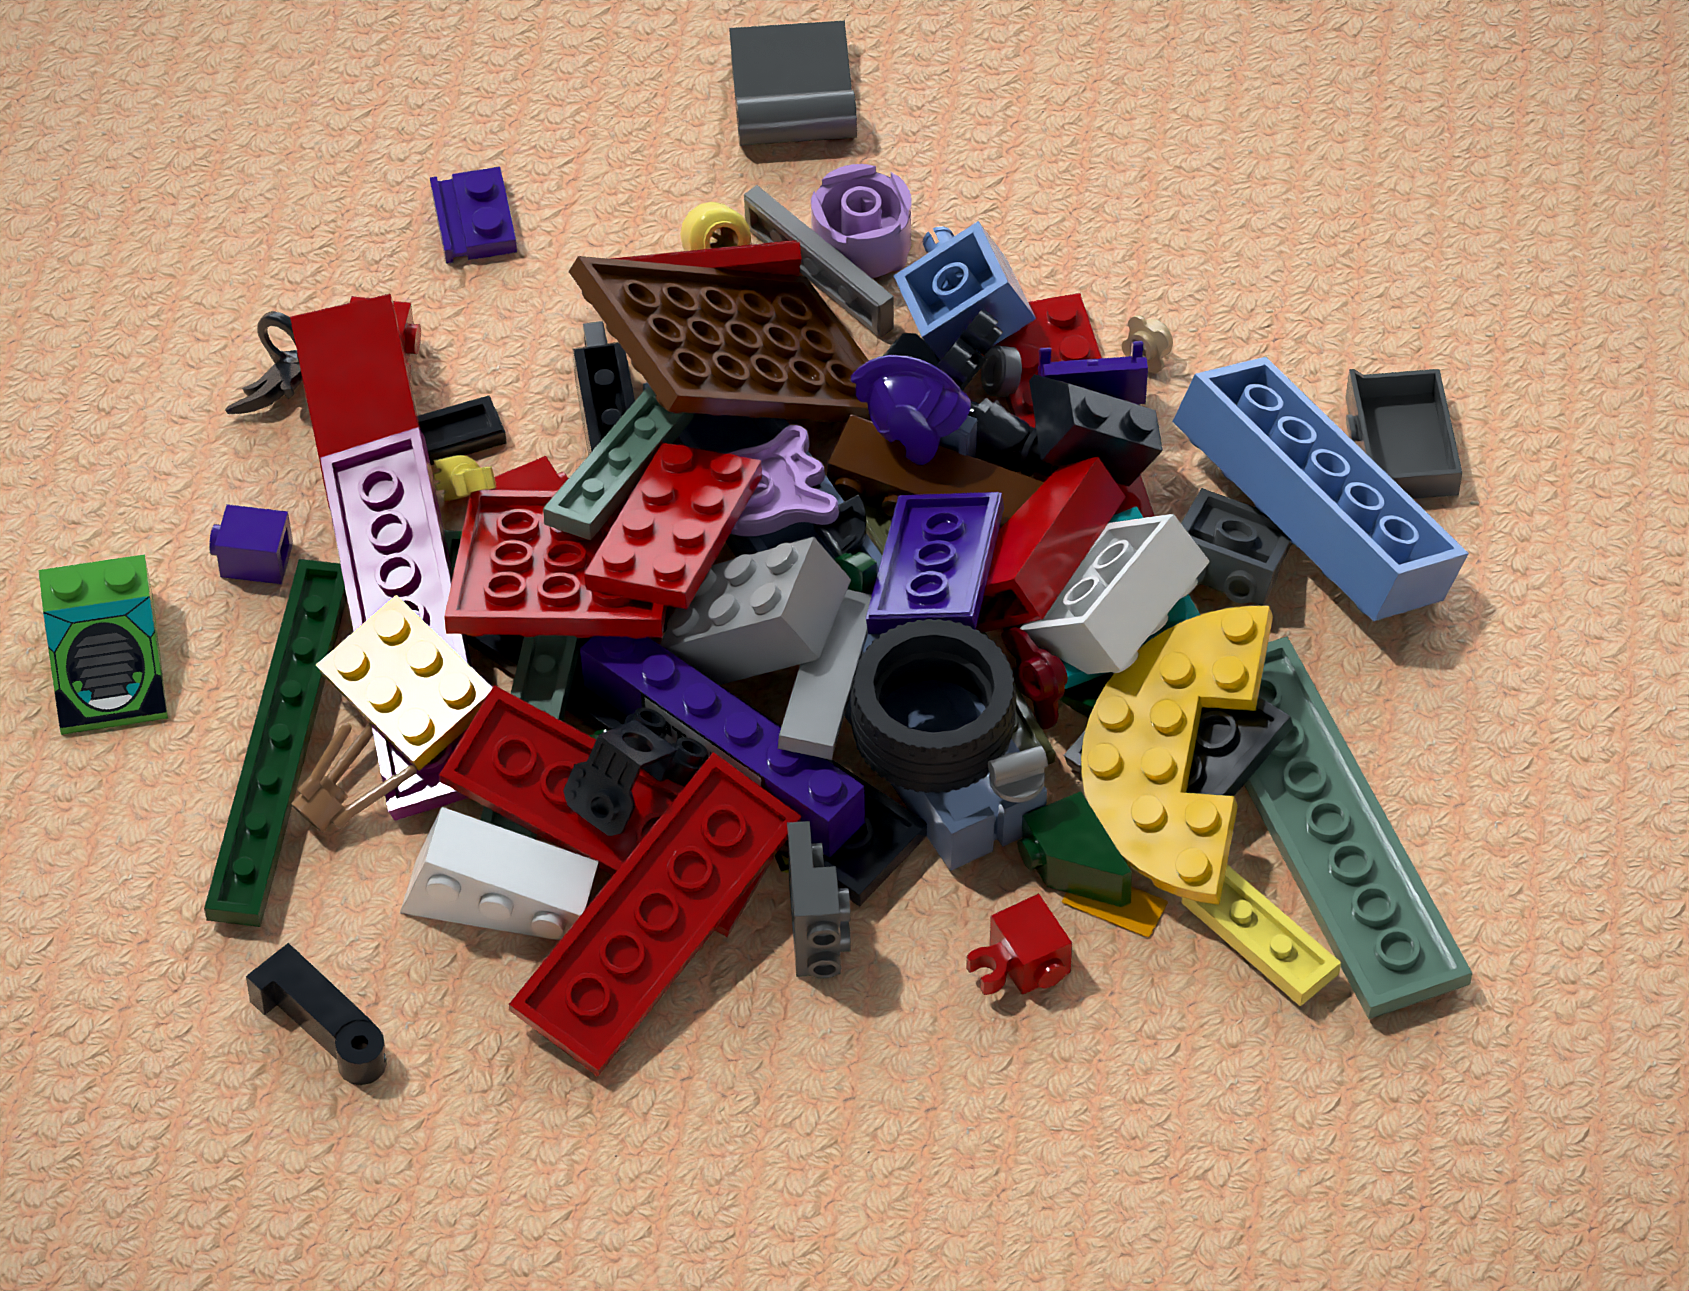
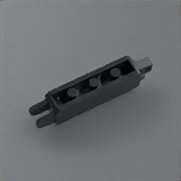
[572,321,635,492]

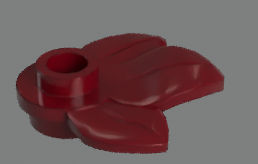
[1001,627,1068,730]

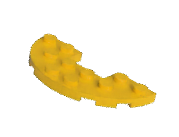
[1081,606,1273,905]

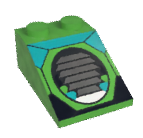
[39,554,168,735]

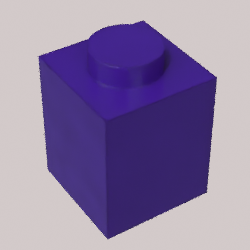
[209,504,293,585]

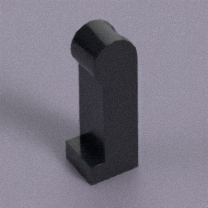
[246,943,387,1085]

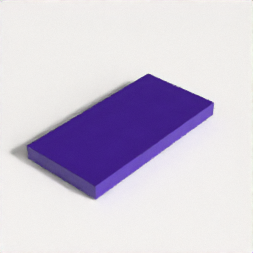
[866,492,1004,634]

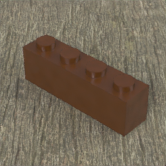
[827,414,1044,529]

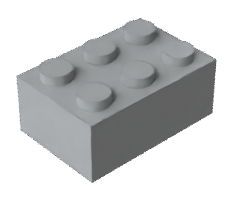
[660,537,851,685]

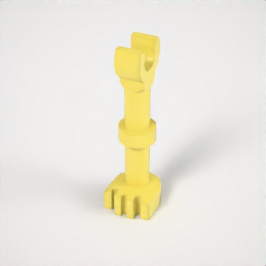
[432,455,497,502]

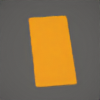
[1062,886,1168,937]

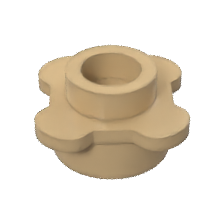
[1122,315,1173,373]

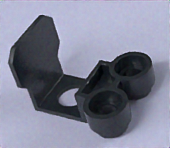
[883,308,1004,391]
[563,707,707,836]

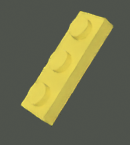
[1182,864,1341,1006]

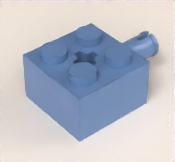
[894,221,1036,361]

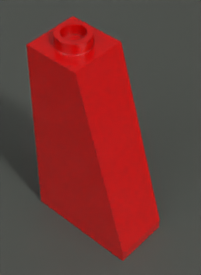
[975,457,1126,633]

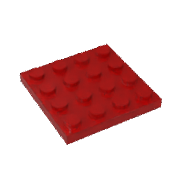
[444,490,667,639]

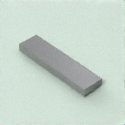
[744,185,894,337]
[778,590,872,760]

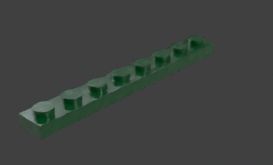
[204,559,347,927]

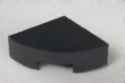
[813,495,867,558]

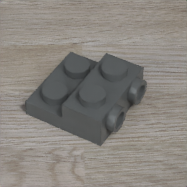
[1181,488,1292,606]
[787,821,851,979]

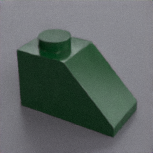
[1017,791,1132,907]

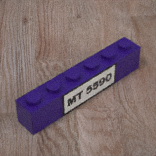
[580,636,865,858]

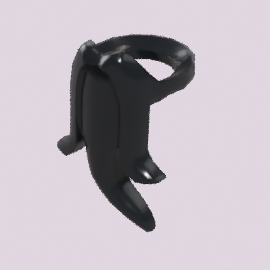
[225,311,303,414]

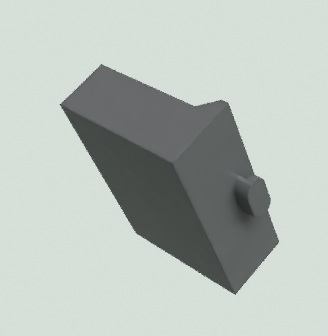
[1345,369,1462,499]

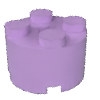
[811,164,911,278]

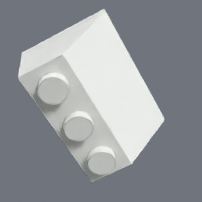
[1020,514,1210,674]

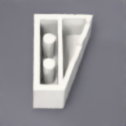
[400,807,598,941]

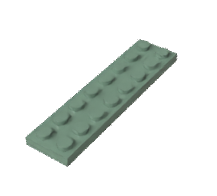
[1244,636,1472,1019]

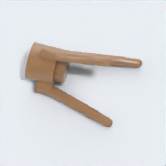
[291,723,417,833]

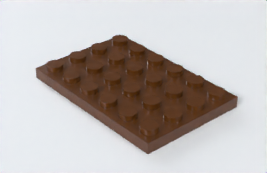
[569,256,872,423]

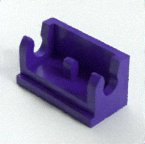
[1038,341,1148,405]

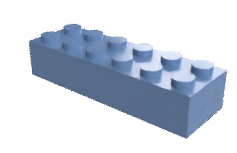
[1172,357,1469,621]

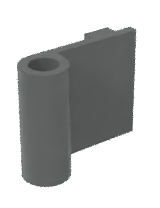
[729,20,857,146]

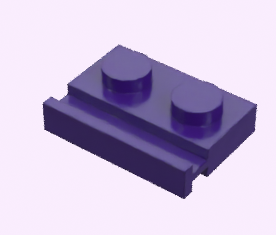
[430,167,517,264]

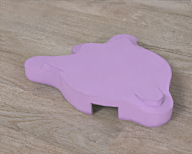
[728,425,839,536]

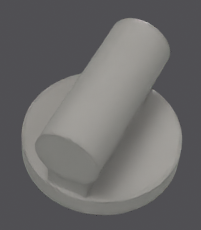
[988,746,1048,802]

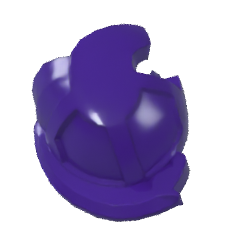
[851,355,971,465]

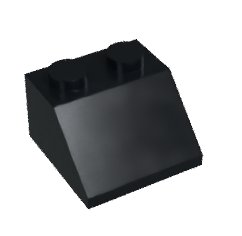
[1029,374,1163,487]

